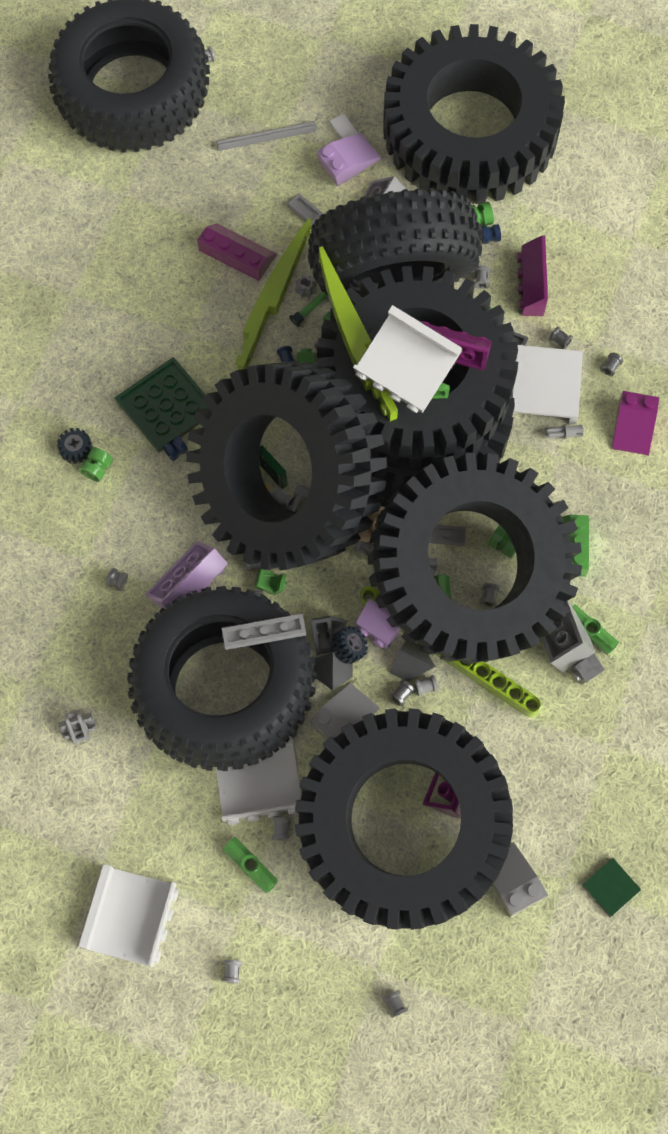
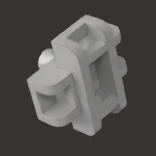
[58,710,96,745]

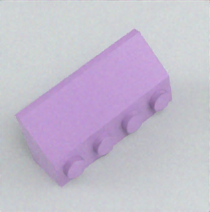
[145,541,228,609]

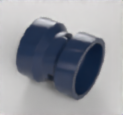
[481,224,501,244]
[163,436,189,461]

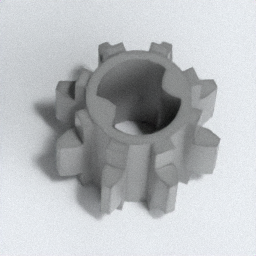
[295,276,317,298]

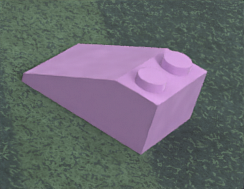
[317,133,381,186]

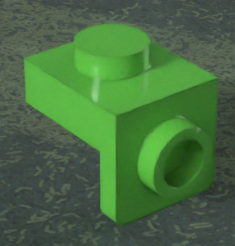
[297,348,315,363]
[254,569,287,595]

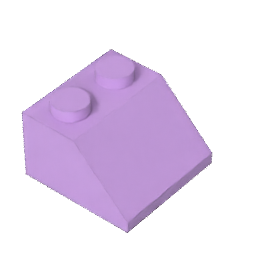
[356,599,401,650]

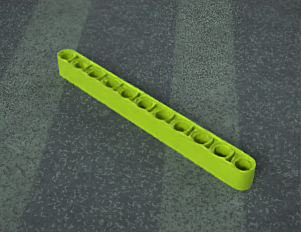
[360,586,541,717]

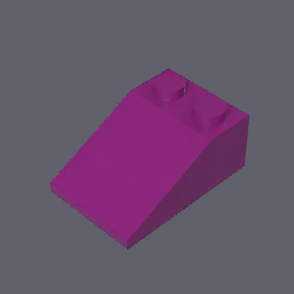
[612,391,660,456]

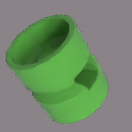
[471,202,494,226]
[79,447,113,482]
[488,525,516,558]

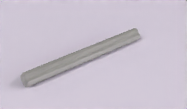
[216,121,317,151]

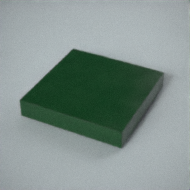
[259,445,288,489]
[582,858,641,917]

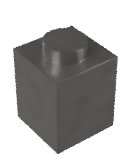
[570,654,605,684]

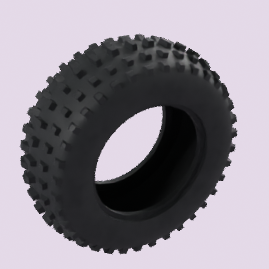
[48,0,210,152]
[307,188,483,295]
[127,586,317,771]

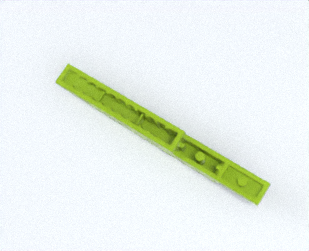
[235,218,312,370]
[319,246,398,421]

